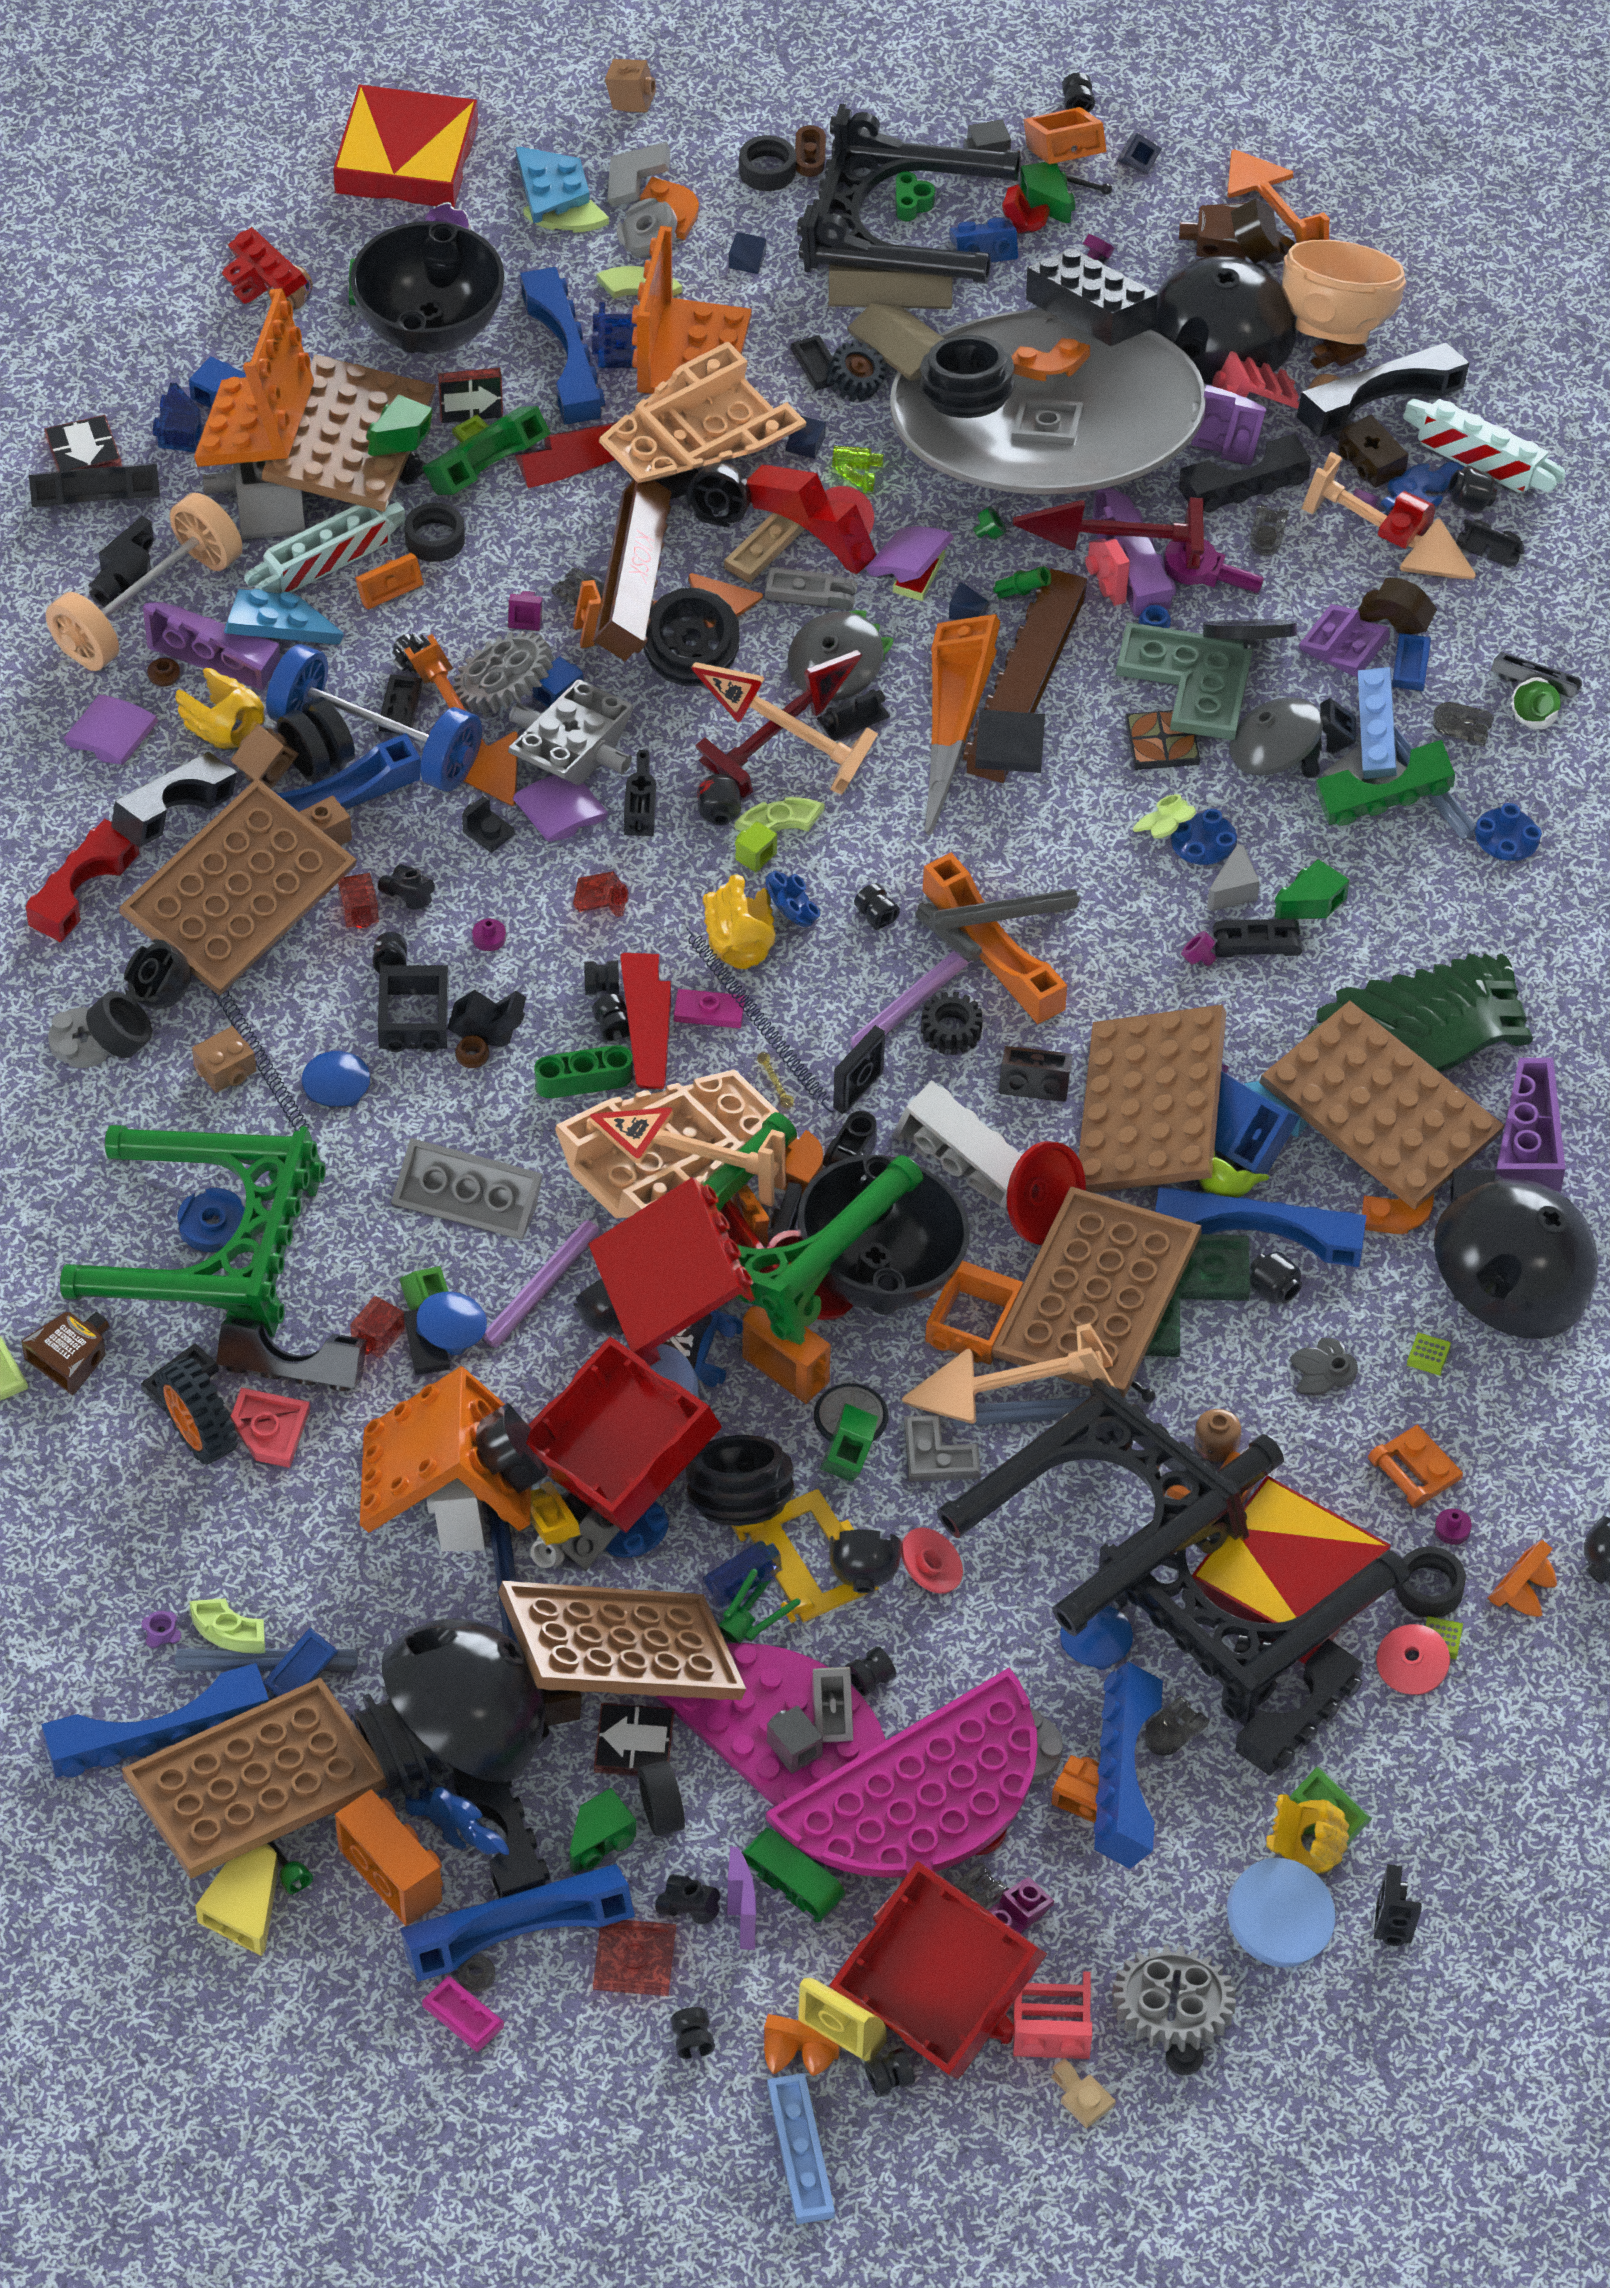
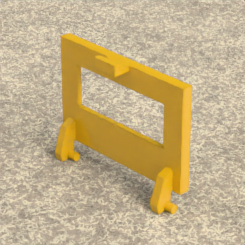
[731,1489,879,1623]

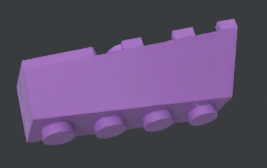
[1092,487,1176,617]
[143,602,280,690]
[1496,1058,1566,1193]

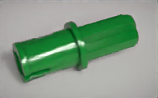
[993,566,1052,599]

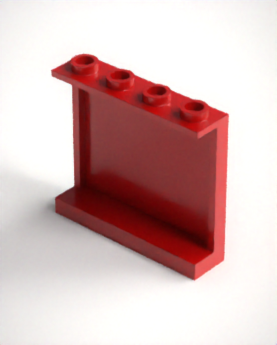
[588,1177,755,1366]

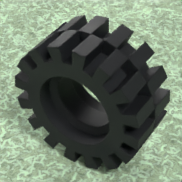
[921,992,983,1055]

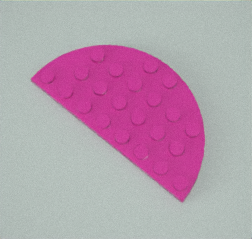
[655,1643,886,1872]
[766,1667,1038,1878]

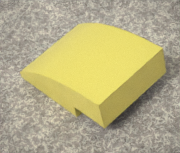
[798,1978,887,2061]

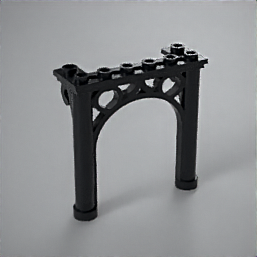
[797,104,1021,284]
[937,1378,1249,1636]
[1098,1434,1410,1727]

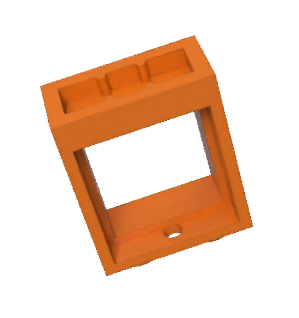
[1023,107,1107,164]
[925,1260,1023,1365]
[742,1306,831,1404]

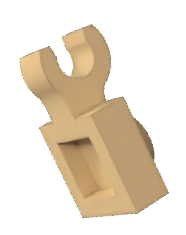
[1051,2058,1116,2129]

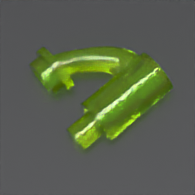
[832,445,884,494]

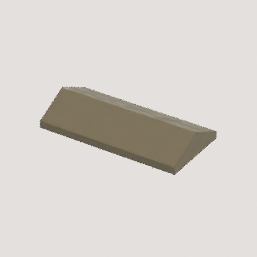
[828,265,952,309]
[847,303,944,381]

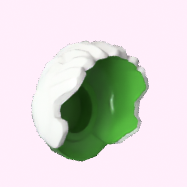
[1511,677,1561,730]

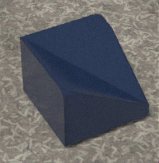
[1117,133,1162,175]
[729,232,766,274]
[785,415,826,459]
[949,582,990,620]

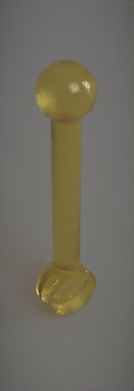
[757,1052,794,1108]

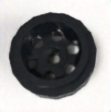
[920,334,1015,419]
[644,588,740,686]
[685,1435,795,1526]
[354,1686,442,1799]

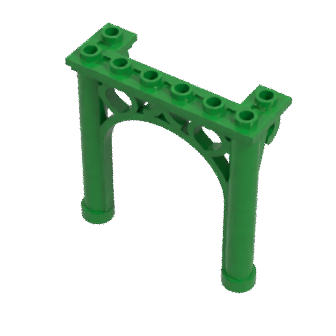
[702,1112,923,1345]
[60,1125,326,1337]

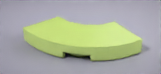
[523,200,609,233]
[596,266,682,299]
[735,797,825,832]
[189,1598,265,1654]

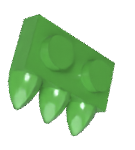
[1289,1767,1372,1846]

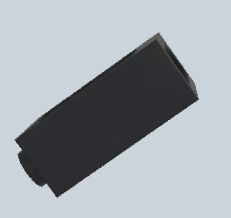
[378,965,449,1052]

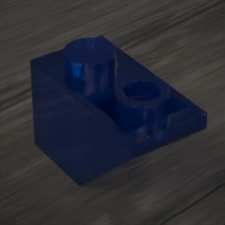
[153,382,202,453]

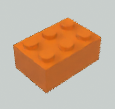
[335,1789,443,1926]

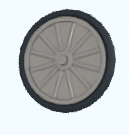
[814,1383,889,1442]

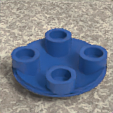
[1475,803,1542,861]
[1171,808,1237,865]
[765,870,820,927]
[302,1051,370,1107]
[416,1292,487,1355]
[605,1502,669,1558]
[1060,1606,1133,1670]

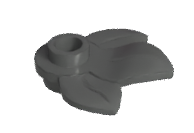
[1290,1338,1358,1395]

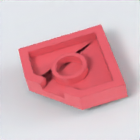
[1085,538,1130,606]
[231,1387,310,1468]

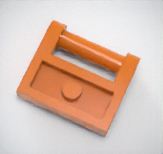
[1368,1424,1463,1509]

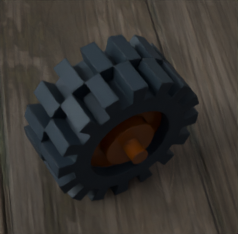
[825,341,887,402]

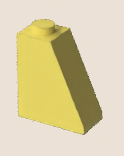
[195,1844,279,1956]

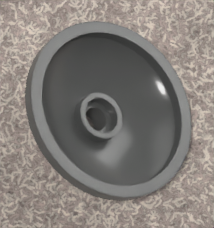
[788,611,884,701]
[1229,697,1323,775]

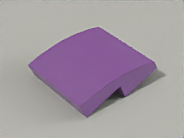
[1191,385,1266,466]
[865,526,954,583]
[1299,604,1390,677]
[64,694,159,765]
[513,775,608,842]
[727,1846,756,1950]

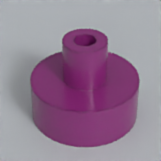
[1082,233,1115,260]
[472,918,506,951]
[1181,931,1217,967]
[1435,1508,1472,1545]

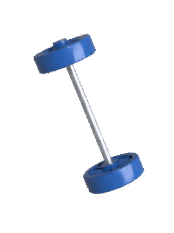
[266,644,482,792]

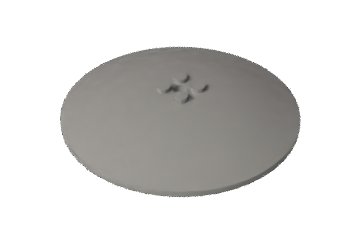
[890,309,1206,495]

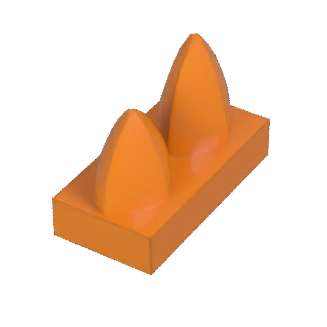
[355,553,424,610]
[1487,1539,1557,1617]
[764,2014,842,2076]

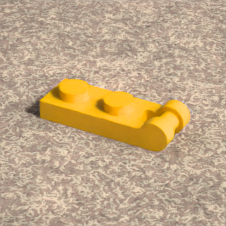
[530,1481,580,1546]

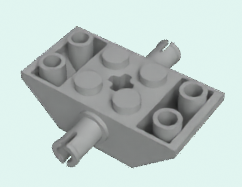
[202,460,305,540]
[508,679,634,786]

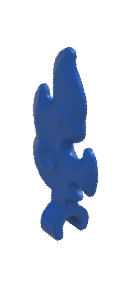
[1380,461,1465,516]
[405,1786,509,1855]

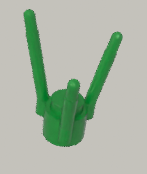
[718,1569,801,1645]

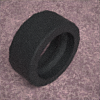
[739,135,796,191]
[404,503,465,562]
[86,991,153,1058]
[1395,1546,1466,1618]
[638,1760,685,1836]

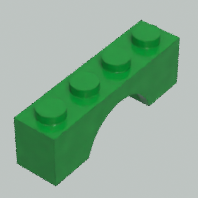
[422,406,551,495]
[1316,740,1455,826]

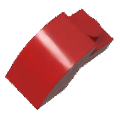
[1378,491,1435,549]

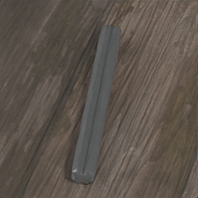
[929,889,1080,931]

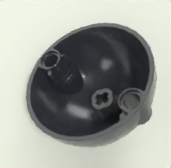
[350,221,505,354]
[1150,255,1296,385]
[798,1155,970,1315]
[1434,1179,1598,1339]
[382,1618,549,1782]

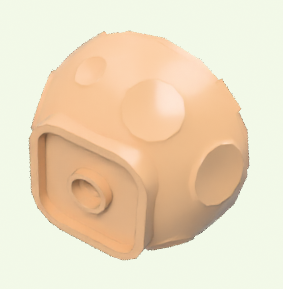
[1281,240,1406,344]

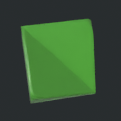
[399,1266,449,1310]

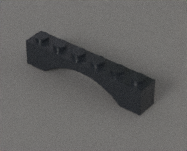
[1296,343,1470,438]

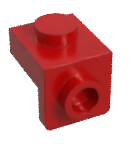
[1002,184,1050,234]

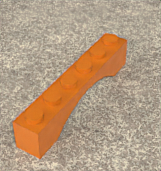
[922,852,1067,1025]

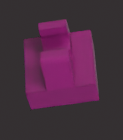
[508,591,543,631]

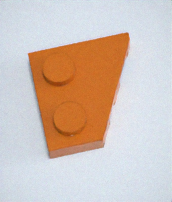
[731,1184,770,1247]

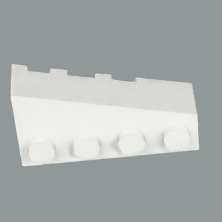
[892,1080,1023,1209]
[427,1478,485,1551]

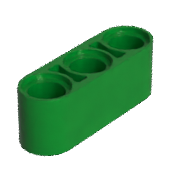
[534,1045,633,1099]
[741,1828,846,1922]

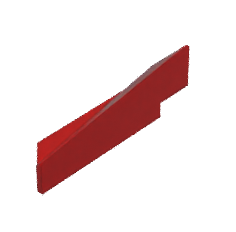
[515,422,617,488]
[620,953,671,1089]

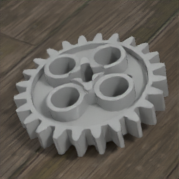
[452,631,554,714]
[1112,1944,1236,2052]

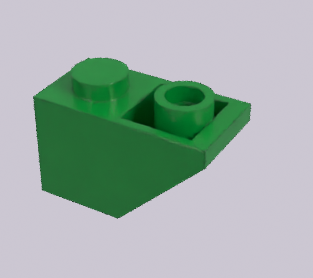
[1019,162,1076,223]
[366,394,433,456]
[1274,859,1350,920]
[819,1403,878,1482]
[569,1788,636,1873]

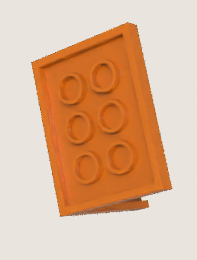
[632,226,752,394]
[194,288,314,467]
[359,1366,531,1533]

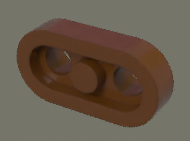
[795,125,826,177]

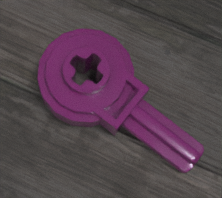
[1163,539,1264,593]

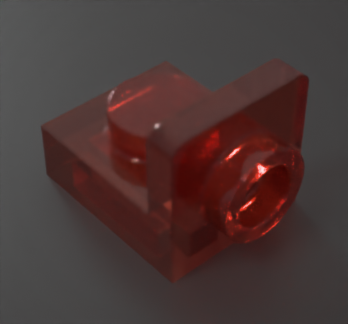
[573,871,629,917]

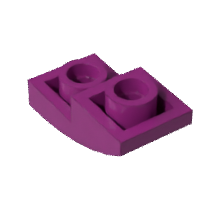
[988,1876,1054,1934]

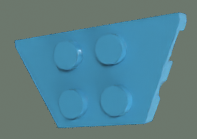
[516,147,590,223]
[224,589,344,645]

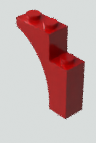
[747,464,877,574]

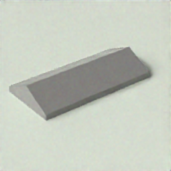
[391,1138,543,1240]

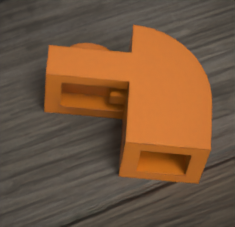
[783,1130,823,1194]

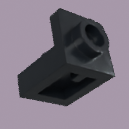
[1320,698,1356,754]
[462,795,515,853]

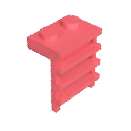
[1212,351,1300,409]
[1013,1971,1092,2059]

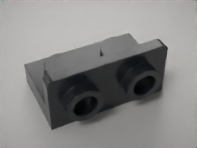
[999,1046,1073,1102]
[1373,1864,1422,1946]

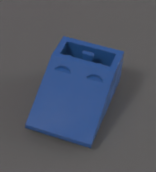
[1214,1070,1300,1174]

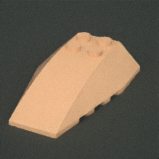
[599,341,807,483]
[555,1070,779,1219]

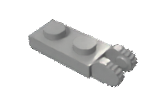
[765,567,858,610]

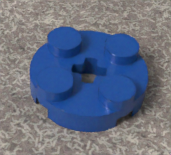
[177,1188,245,1253]

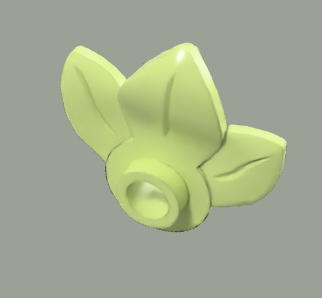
[1133,794,1196,839]

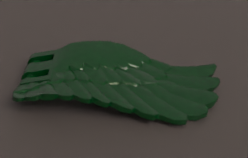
[1308,953,1533,1072]

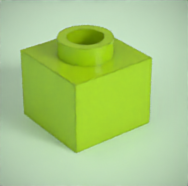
[735,821,777,873]

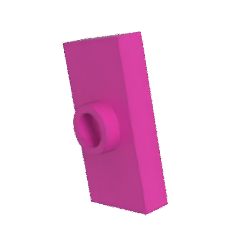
[674,989,745,1028]
[422,1975,504,2053]

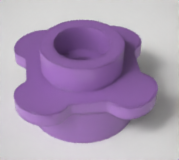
[1353,488,1380,511]
[141,1611,181,1648]

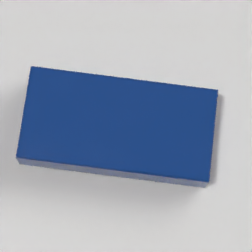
[1392,633,1431,691]
[263,1627,339,1697]

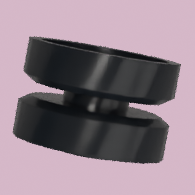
[277,696,355,782]

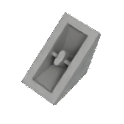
[1207,844,1260,911]
[812,1667,853,1742]

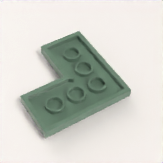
[1116,622,1253,741]

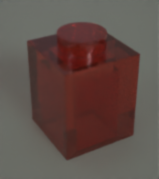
[337,873,379,928]
[350,1296,405,1359]

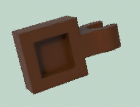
[1310,339,1367,370]

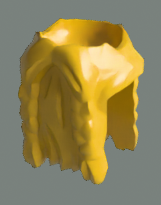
[175,668,266,750]
[702,874,776,969]
[1266,1794,1349,1874]

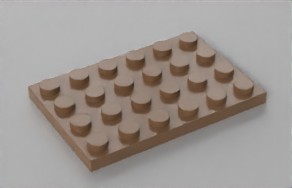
[262,354,436,512]
[119,778,357,996]
[1259,1001,1505,1210]
[1079,1004,1227,1193]
[992,1187,1202,1398]
[498,1581,746,1700]
[122,1677,387,1879]

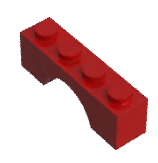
[26,818,140,942]

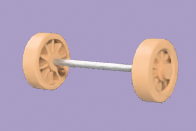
[46,492,242,671]

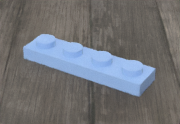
[1358,667,1397,779]
[767,2073,835,2225]

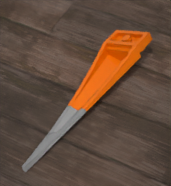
[925,614,1001,836]

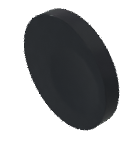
[1203,619,1297,649]

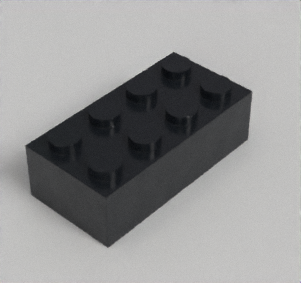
[1026,248,1158,346]

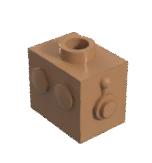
[605,59,656,112]
[230,724,299,789]
[299,795,352,846]
[192,1026,256,1093]

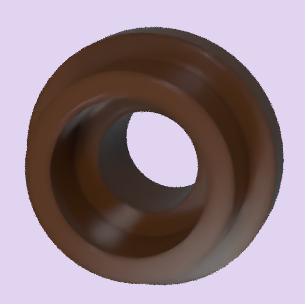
[147,658,180,687]
[455,1036,489,1068]

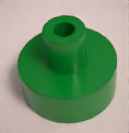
[973,506,1007,540]

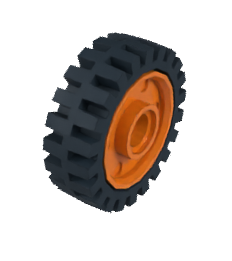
[155,1357,238,1465]

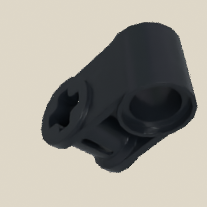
[823,1111,877,1167]

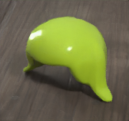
[1199,1152,1269,1198]

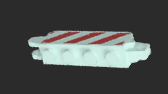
[1403,398,1566,493]
[244,502,406,593]

